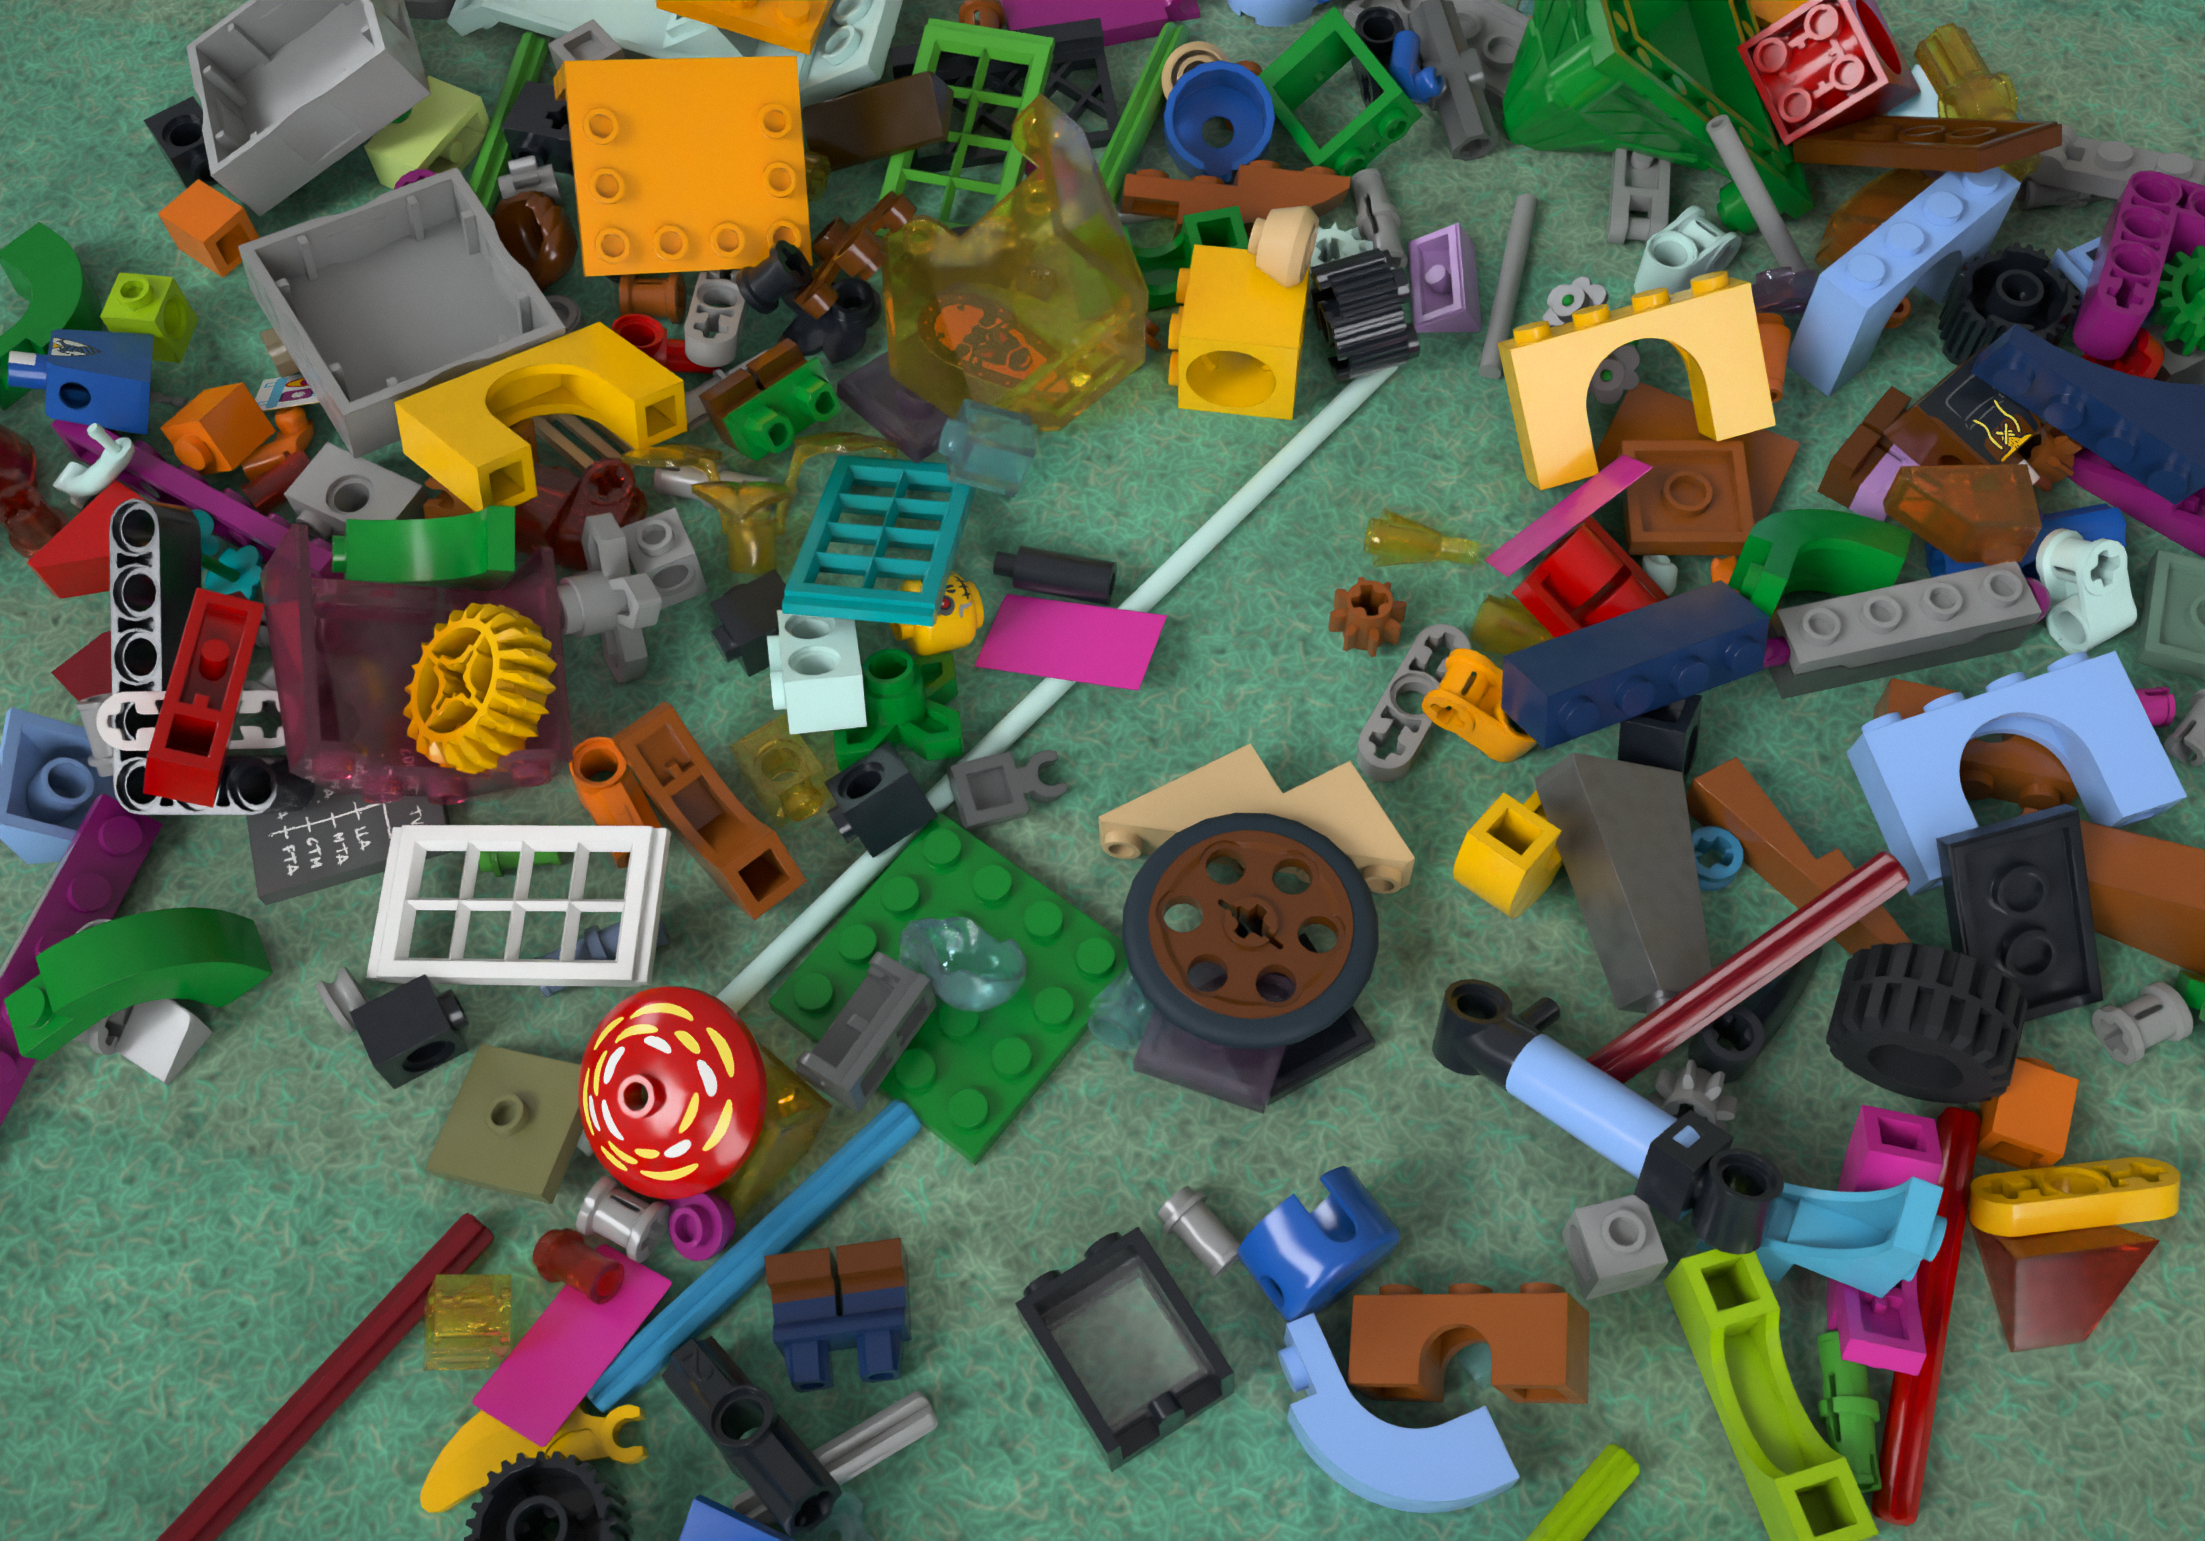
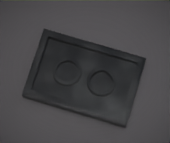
[1936,804,2103,1022]

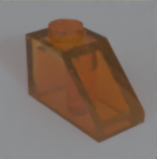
[1883,464,2042,566]

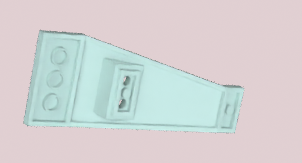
[447,0,903,110]

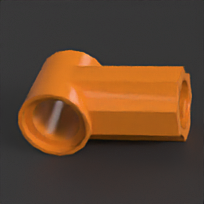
[569,736,662,869]

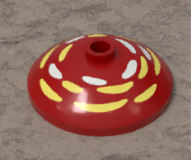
[578,986,767,1199]

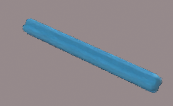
[586,1099,921,1415]

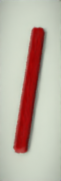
[1871,1107,1981,1526]

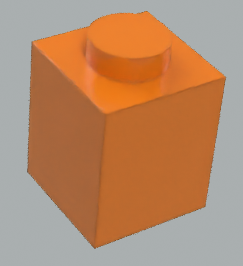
[157,179,260,278]
[160,382,276,476]
[1976,1057,2079,1170]

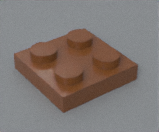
[1617,440,1754,555]

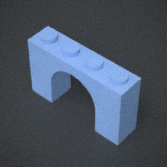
[1787,167,2021,397]
[1847,651,2187,897]

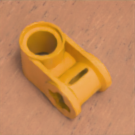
[1421,648,1538,763]

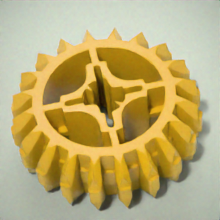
[403,602,557,775]

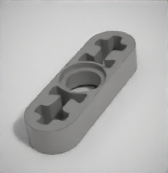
[684,269,749,367]
[1356,624,1471,782]

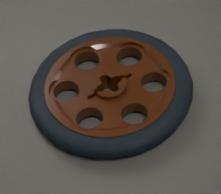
[1122,813,1379,1049]

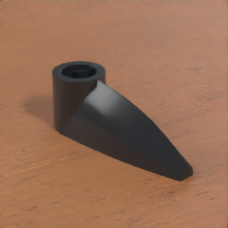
[1688,946,1823,1084]

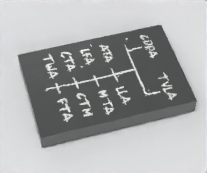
[246,740,454,905]

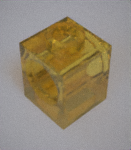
[730,713,832,829]
[423,1274,511,1371]

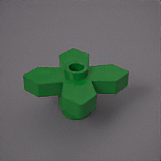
[833,649,965,771]

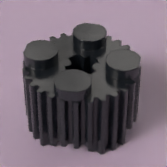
[1938,242,2081,366]
[1309,248,1420,382]
[464,1451,634,1541]

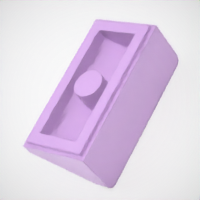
[1408,222,1482,333]

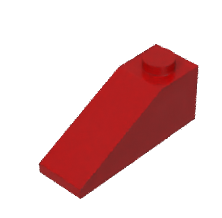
[143,588,265,808]

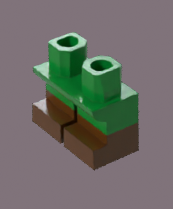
[699,338,841,461]

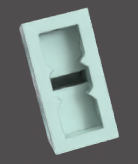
[767,610,867,734]

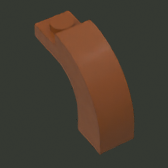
[611,701,807,920]

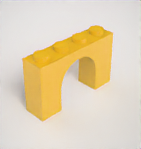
[1497,271,1776,491]
[394,321,687,512]

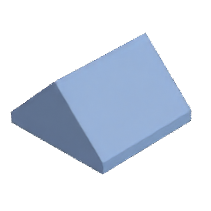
[0,707,117,864]

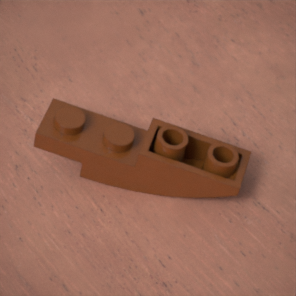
[1120,160,1351,239]

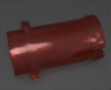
[240,448,311,517]
[533,1228,625,1305]

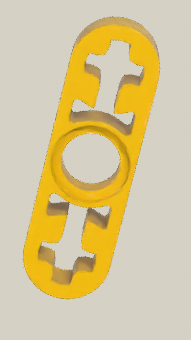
[1970,1157,2181,1237]

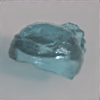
[899,917,1027,1013]

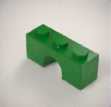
[1071,206,1249,322]

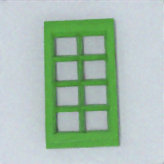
[875,18,1055,246]

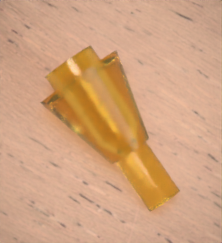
[1364,507,1479,567]

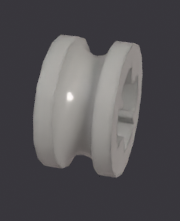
[315,967,370,1035]

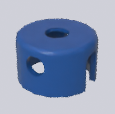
[1164,61,1275,185]
[1237,1166,1401,1322]

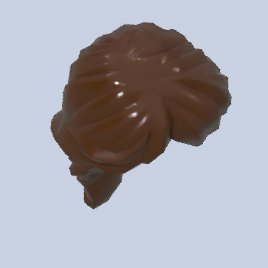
[491,191,578,293]

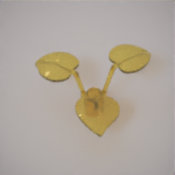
[616,431,898,574]

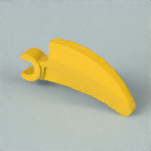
[420,1397,649,1514]

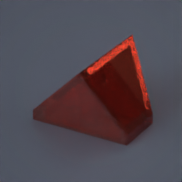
[1967,1209,2160,1353]

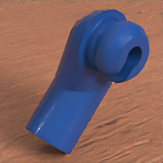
[1389,30,1444,104]

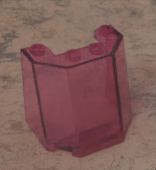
[260,524,573,805]

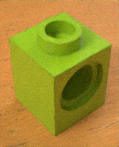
[100,272,199,363]

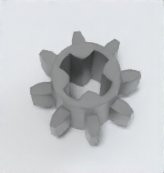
[498,155,564,205]
[1647,1060,1737,1132]

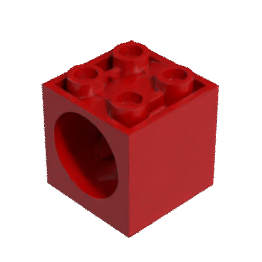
[1736,0,1921,147]

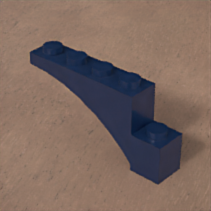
[1971,324,2205,505]

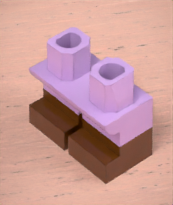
[1817,386,1949,529]

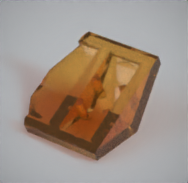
[1814,168,1935,269]

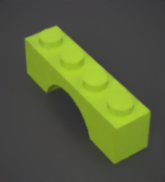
[1663,1249,1879,1541]

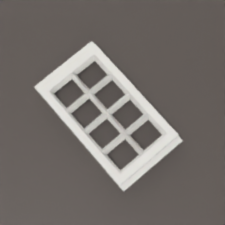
[366,825,671,987]

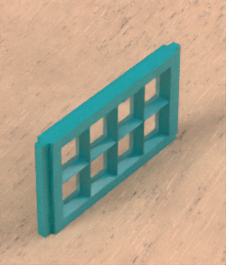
[782,455,978,626]

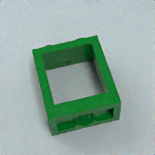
[1258,6,1423,178]

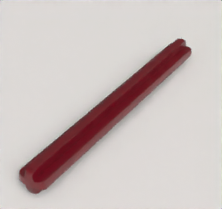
[1585,851,1910,1084]
[156,1213,495,1541]

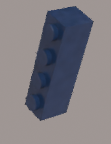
[1501,580,1770,749]

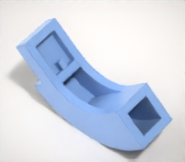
[1278,1312,1520,1513]

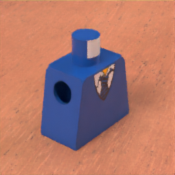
[8,329,153,435]

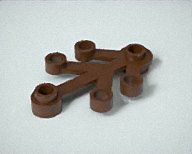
[793,191,917,319]

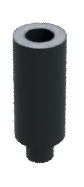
[993,545,1117,605]

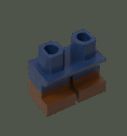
[764,1238,912,1393]

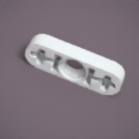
[96,690,301,751]

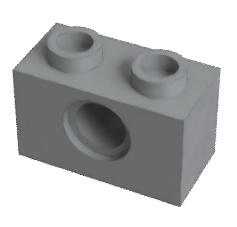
[284,442,430,541]

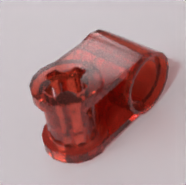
[557,458,648,571]

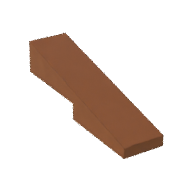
[1686,756,1912,956]

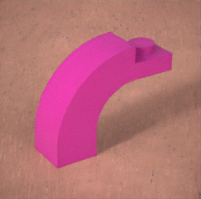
[1826,1105,1944,1376]

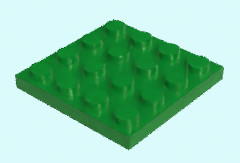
[768,812,1132,1166]

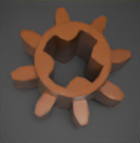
[2017,422,2082,492]
[1328,576,1407,657]

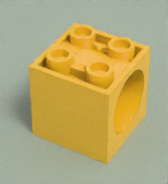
[1168,244,1311,420]

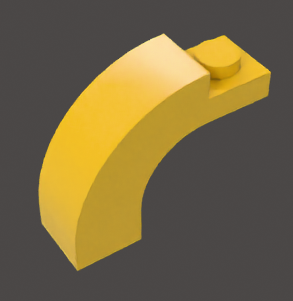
[1453,790,1564,919]

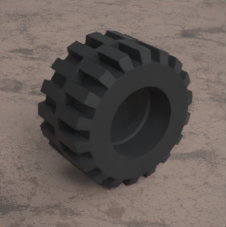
[1826,942,2028,1104]

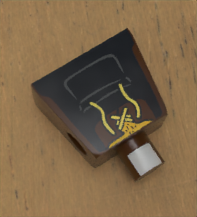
[1882,345,2041,502]

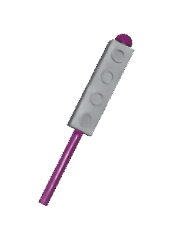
[1763,560,2051,699]

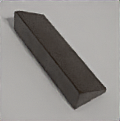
[802,71,954,174]

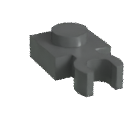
[947,750,1068,831]

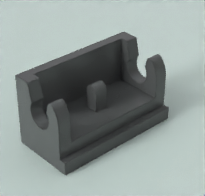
[795,952,937,1114]

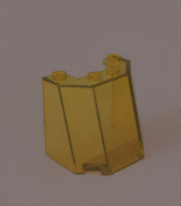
[881,94,1149,435]

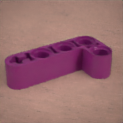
[2073,170,2205,360]

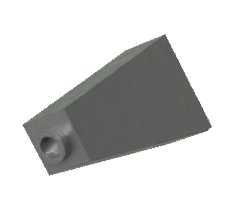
[1535,752,1712,1015]

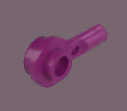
[665,1190,735,1261]

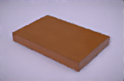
[1589,382,1801,525]

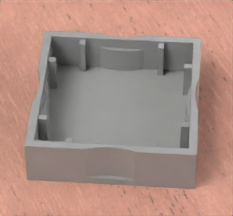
[186,0,431,216]
[238,167,566,459]

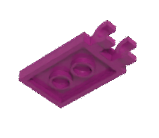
[1000,0,1200,47]

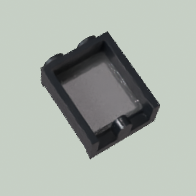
[1015,1227,1234,1472]

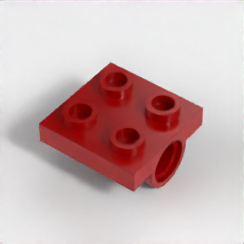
[1511,515,1669,638]

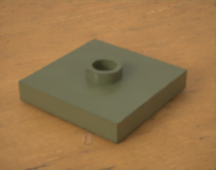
[425,1044,583,1204]

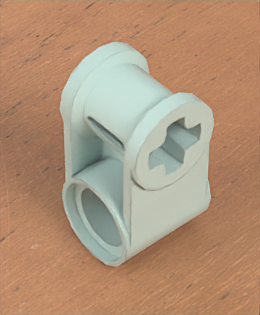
[1634,205,1742,294]
[2036,528,2137,654]

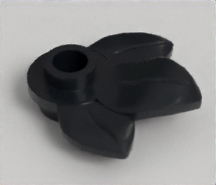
[778,278,882,364]

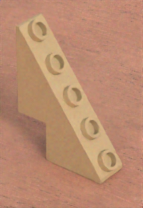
[1098,743,1415,894]

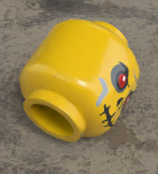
[889,571,984,656]

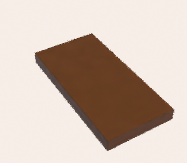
[1793,115,2062,173]

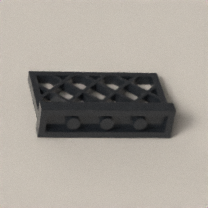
[889,18,1119,172]

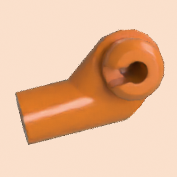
[241,406,315,481]

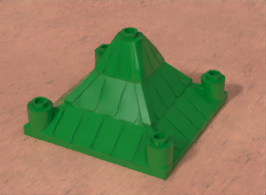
[1501,0,1815,235]

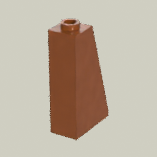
[2018,807,2205,975]

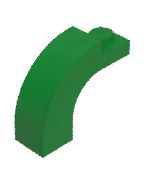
[0,222,103,411]
[1728,509,1913,623]
[4,907,273,1061]

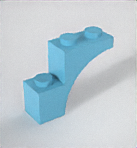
[1695,1176,1947,1299]

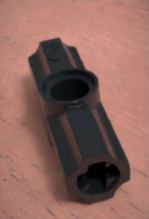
[661,1336,842,1537]

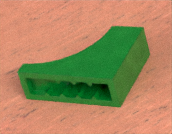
[332,505,515,594]

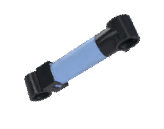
[1432,979,1784,1255]

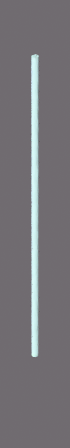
[576,366,1398,1158]

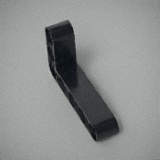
[109,499,316,815]

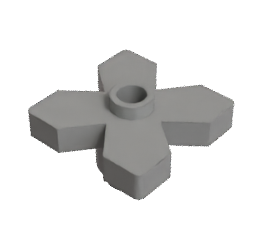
[546,512,662,683]

